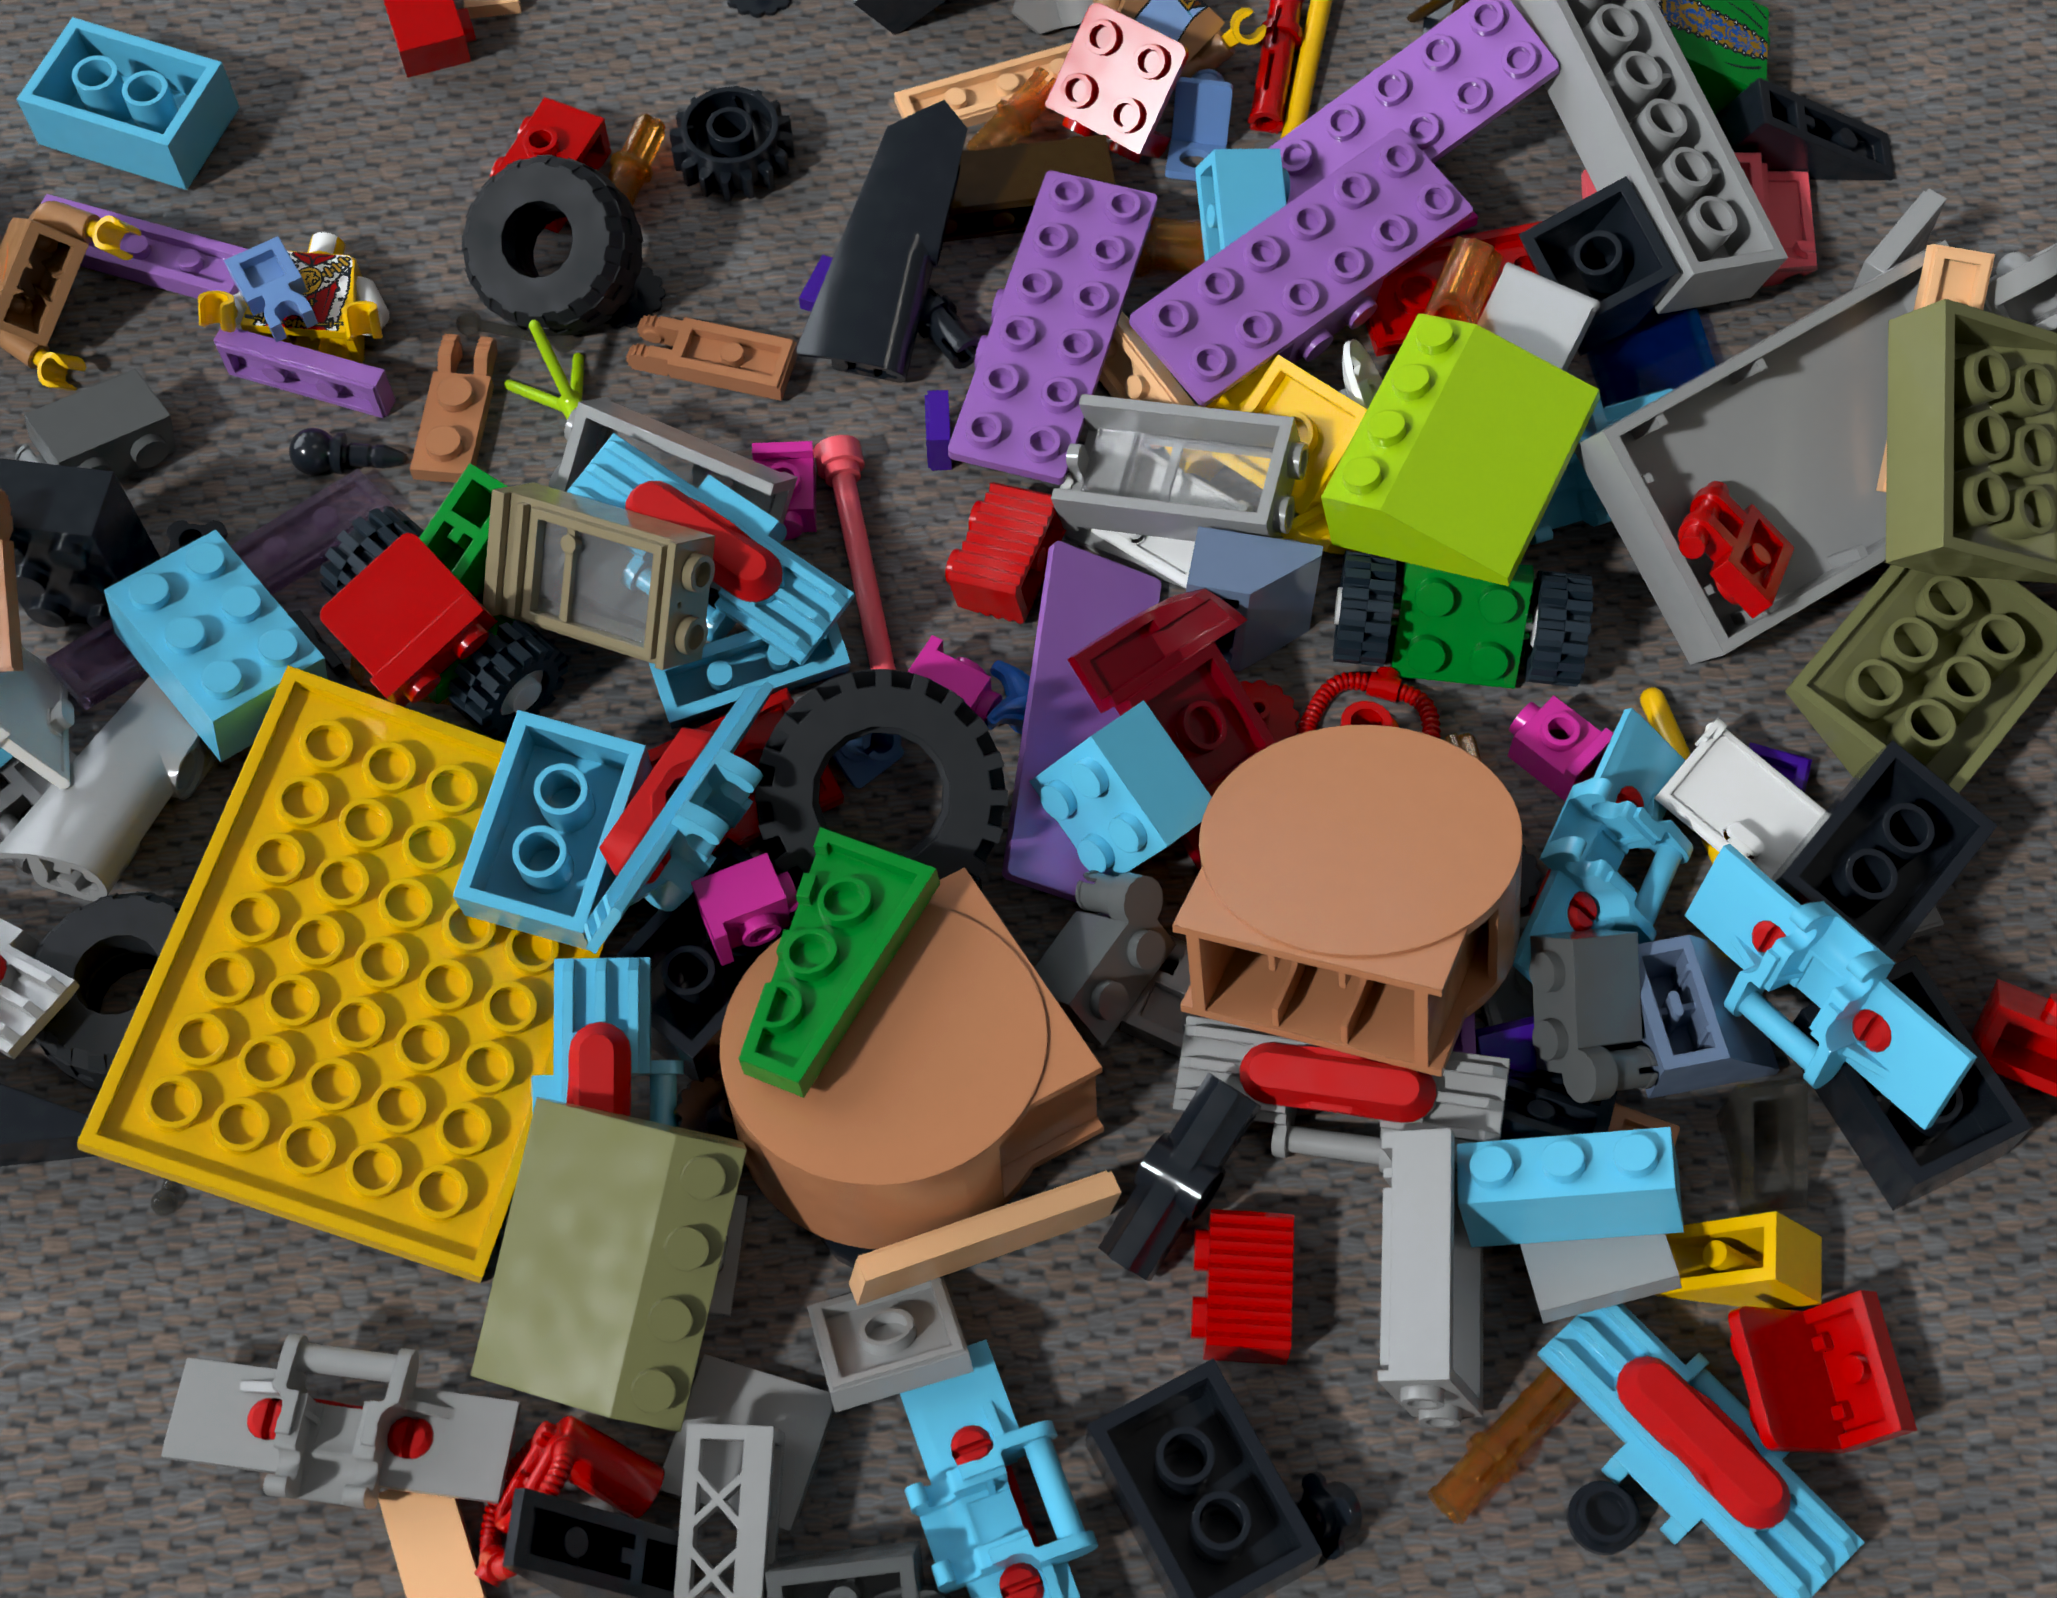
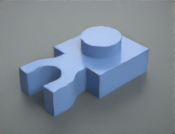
[224,236,318,342]

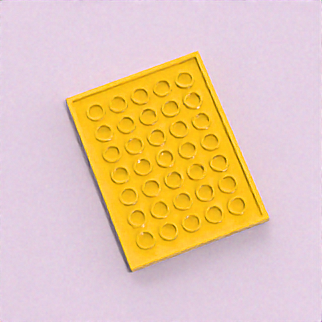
[77,665,605,1283]

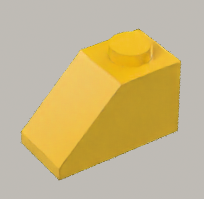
[1655,1211,1822,1309]

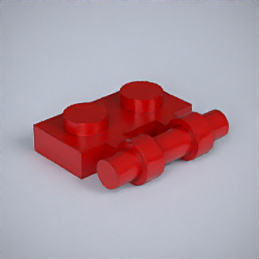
[1678,481,1795,619]

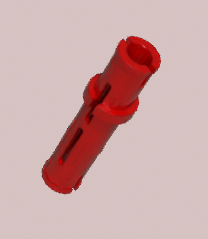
[1248,0,1304,134]

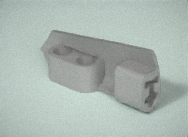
[0,676,217,901]

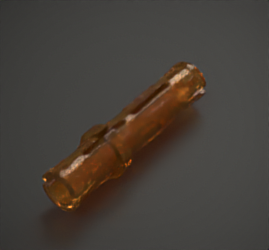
[1428,1365,1578,1525]

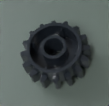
[669,86,795,201]

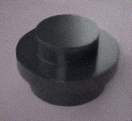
[1566,1481,1640,1555]

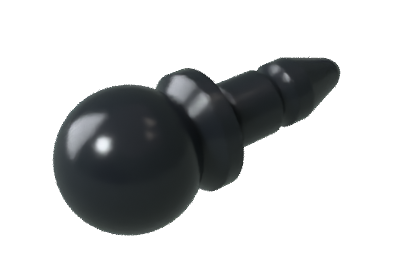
[289,428,408,476]

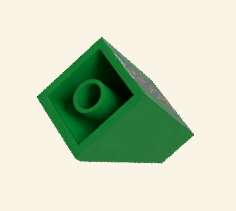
[1655,0,1770,115]

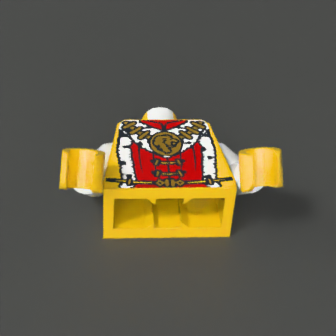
[198,232,389,363]

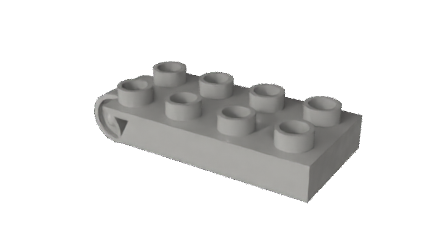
[1574,240,2057,665]

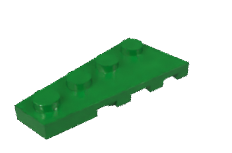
[738,827,940,1098]

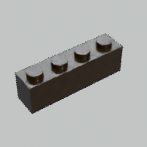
[944,134,1116,242]

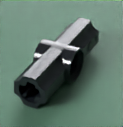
[1098,1073,1261,1281]

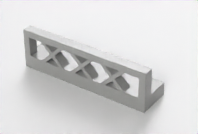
[674,1423,785,1598]

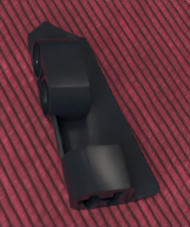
[796,100,968,383]

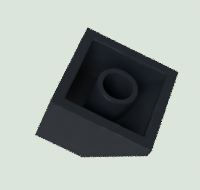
[1518,176,1681,356]

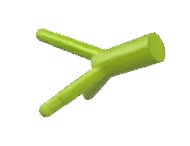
[504,320,584,420]

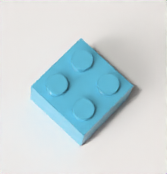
[1029,700,1212,876]

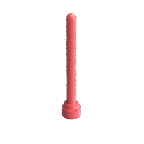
[814,435,896,670]

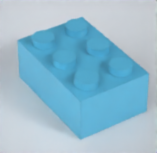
[16,17,240,190]
[104,529,327,762]
[453,710,653,951]

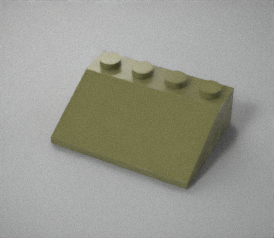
[1885,299,2057,583]
[1785,565,2057,793]
[470,1097,747,1432]

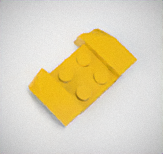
[1164,355,1367,554]

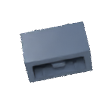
[1186,526,1323,671]
[1631,935,1779,1099]

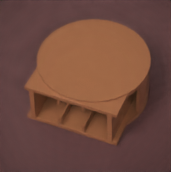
[1172,725,1523,1077]
[720,867,1104,1249]

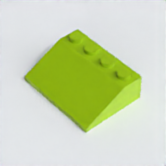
[1321,313,1600,586]

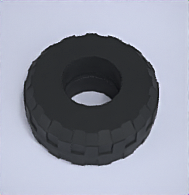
[462,155,643,337]
[33,891,182,1091]

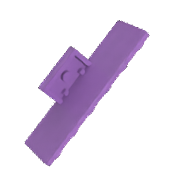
[1268,0,1560,205]
[1129,128,1473,407]
[948,171,1157,485]
[1002,541,1161,903]

